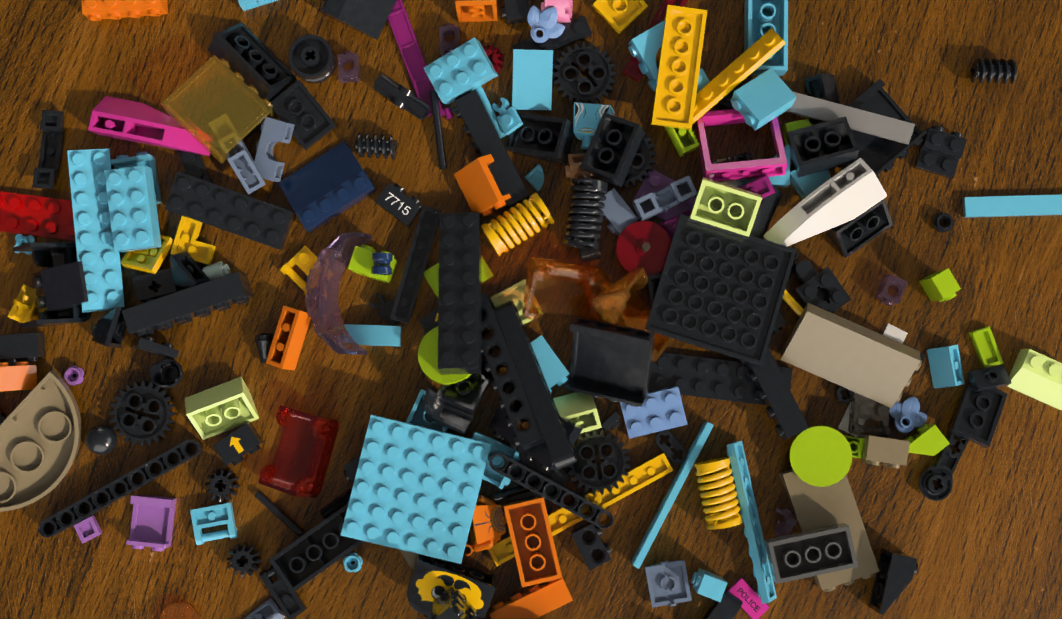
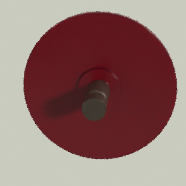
[616,221,671,277]

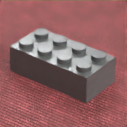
[764,523,858,584]

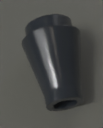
[255,333,273,363]

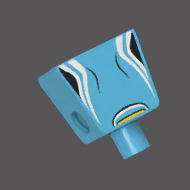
[573,102,614,150]

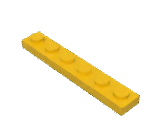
[692,28,786,124]

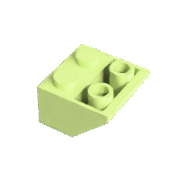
[553,393,602,434]

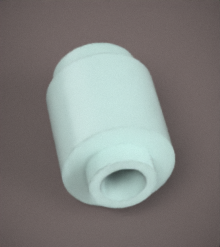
[203,261,231,281]

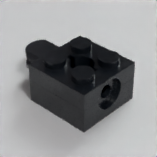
[791,260,851,313]

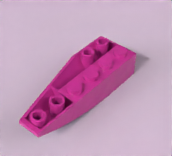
[88,96,214,156]

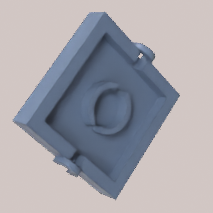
[644,559,692,608]

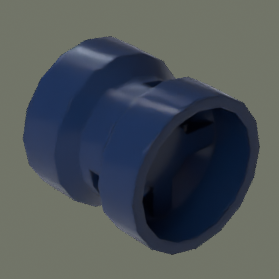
[371,253,393,275]

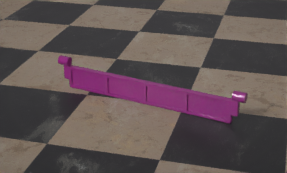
[388,0,454,120]

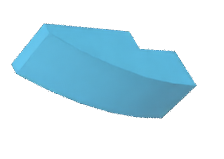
[342,324,402,347]

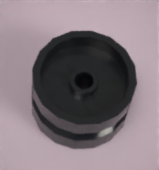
[288,34,336,84]

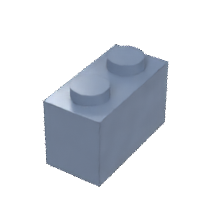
[595,188,638,236]

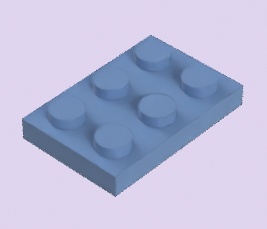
[620,385,688,439]

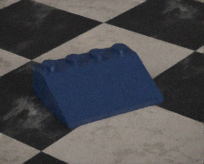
[279,141,377,233]

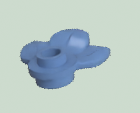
[527,6,565,43]
[889,396,927,433]

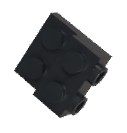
[914,126,967,179]

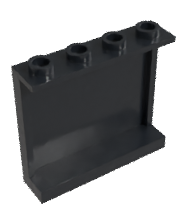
[844,79,927,179]
[565,316,655,407]

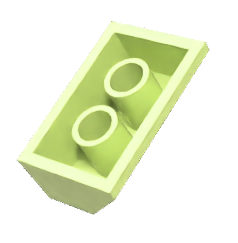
[1007,349,1062,410]
[185,377,259,440]

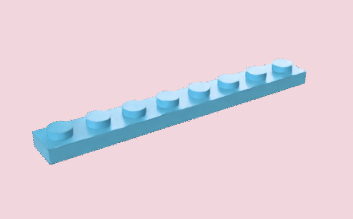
[726,440,777,604]

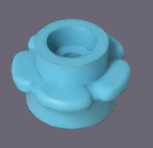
[343,553,363,572]

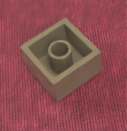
[858,434,910,469]

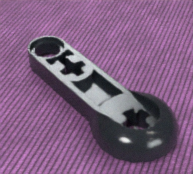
[919,431,969,501]

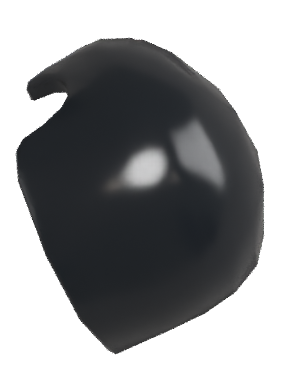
[149,358,184,388]
[85,424,117,455]

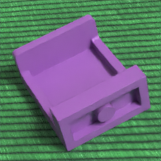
[126,494,177,551]

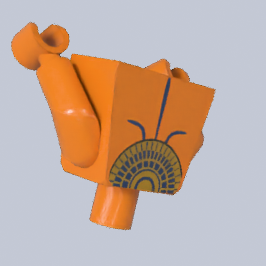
[464,495,507,556]

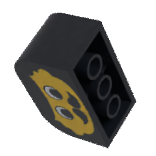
[407,554,496,619]

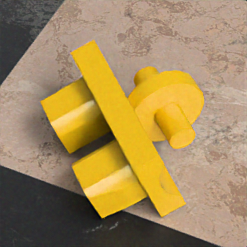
[8,284,37,323]

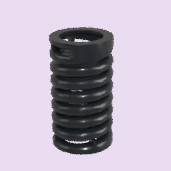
[563,178,608,250]

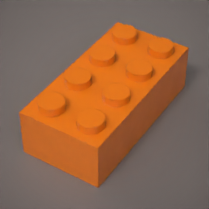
[504,496,562,587]

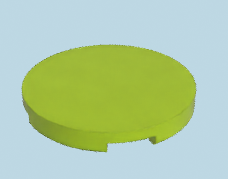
[418,327,471,385]
[789,425,852,487]

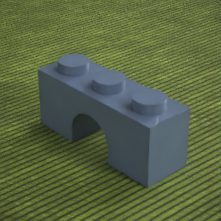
[254,117,295,182]
[632,176,698,221]

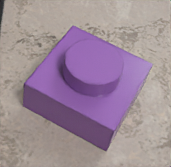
[73,516,103,544]

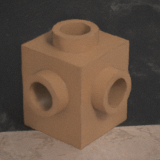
[565,153,592,185]

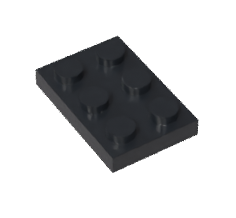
[269,80,337,151]
[950,378,1008,448]

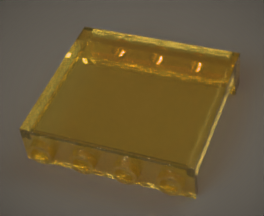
[161,55,274,164]

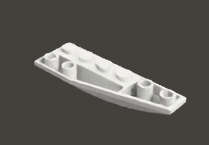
[763,158,887,246]

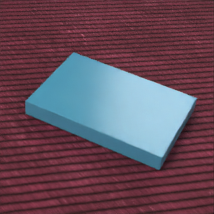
[512,49,553,110]

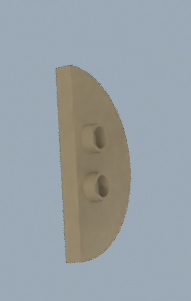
[0,370,82,512]

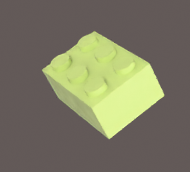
[690,177,762,237]

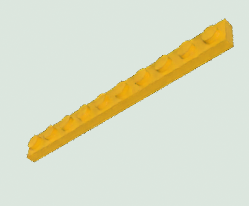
[488,453,673,566]

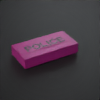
[727,577,770,619]

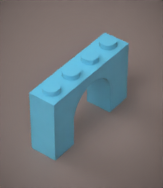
[628,20,710,94]

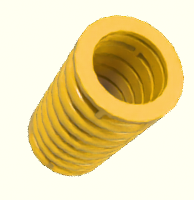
[481,193,554,256]
[694,457,743,530]

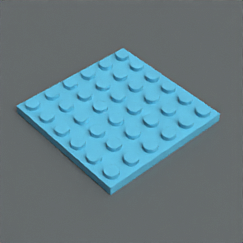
[341,414,491,564]

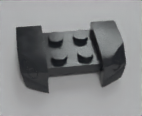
[424,363,499,434]

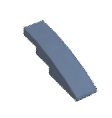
[209,114,266,194]

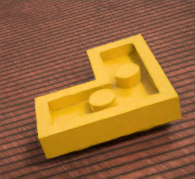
[170,216,216,265]
[120,235,174,274]

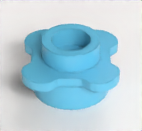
[14,234,35,255]

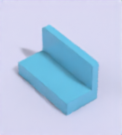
[927,345,965,389]

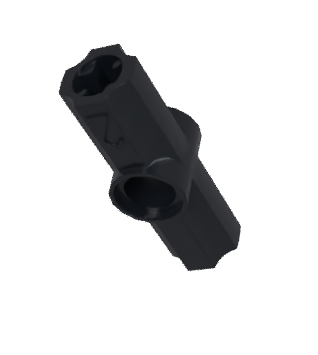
[373,74,431,121]

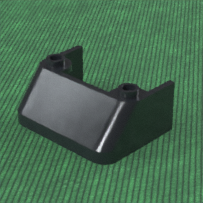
[13,242,92,328]

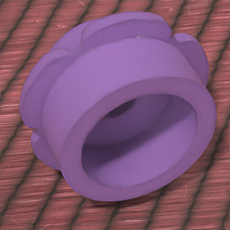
[64,366,84,386]

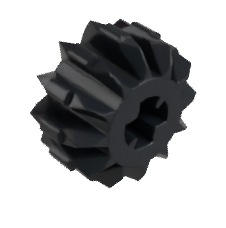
[205,468,240,502]
[226,542,262,578]

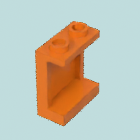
[454,154,511,217]

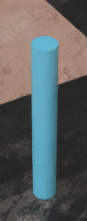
[475,86,506,139]

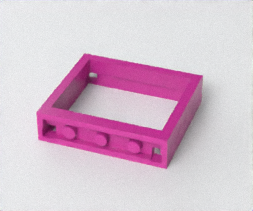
[694,109,787,182]

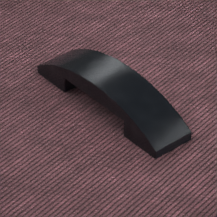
[32,110,64,189]

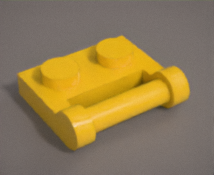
[280,245,334,298]

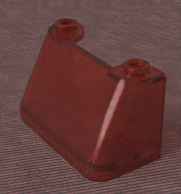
[258,405,339,498]

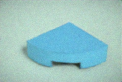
[524,164,544,192]

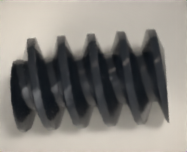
[970,58,1017,84]
[355,132,398,160]

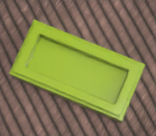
[969,326,1003,369]

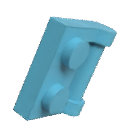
[190,502,238,545]

